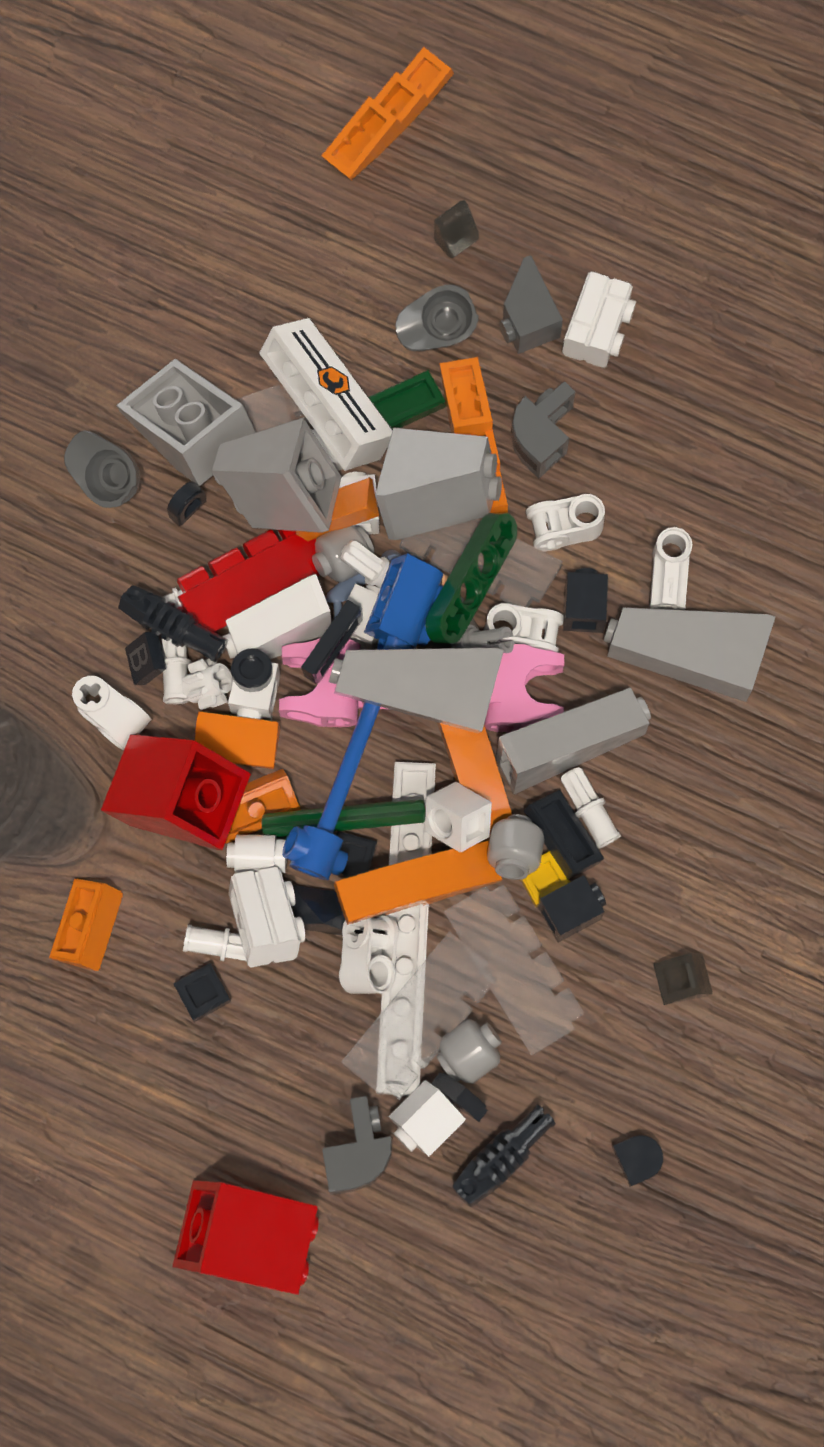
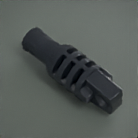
[118,585,228,662]
[452,1104,556,1208]

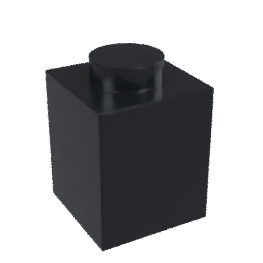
[563,568,608,633]
[537,875,606,943]

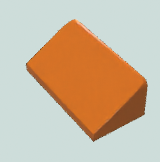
[296,477,379,541]
[194,712,280,769]
[225,769,301,844]
[49,879,123,971]

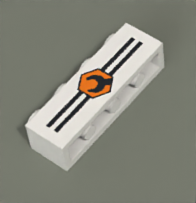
[259,318,392,471]

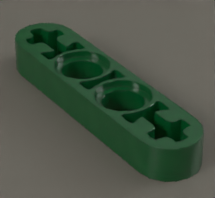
[425,513,518,644]

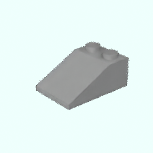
[116,359,256,486]

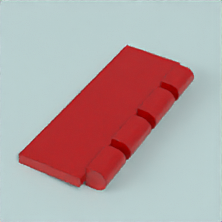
[177,529,320,633]

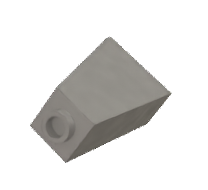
[604,608,775,702]
[329,648,504,733]
[496,688,651,795]

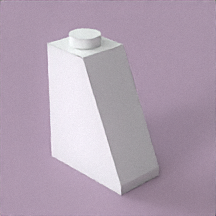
[222,574,331,659]

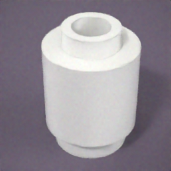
[227,834,287,874]

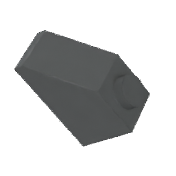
[499,255,563,354]

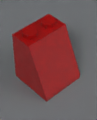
[101,734,251,850]
[172,1180,319,1295]

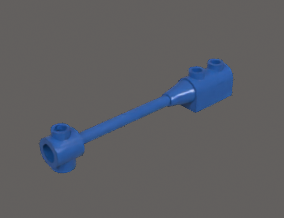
[282,554,443,880]

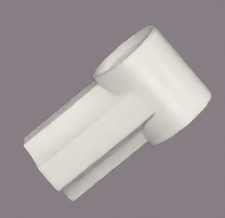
[650,527,693,610]

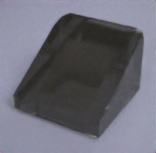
[434,200,479,258]
[653,953,712,1005]

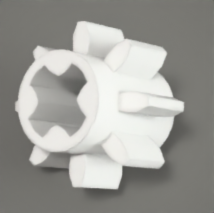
[182,659,233,710]

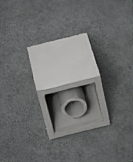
[212,418,342,533]
[375,428,502,540]

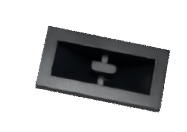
[291,885,363,936]

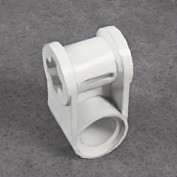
[526,494,605,552]
[484,603,564,653]
[72,676,152,751]
[339,915,399,994]

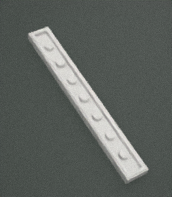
[376,762,436,1096]

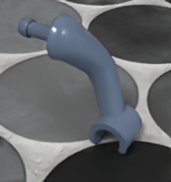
[325,550,402,619]

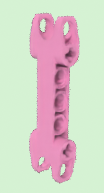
[279,638,564,733]

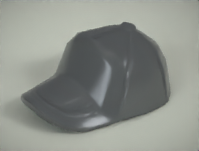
[395,284,479,351]
[64,430,140,508]

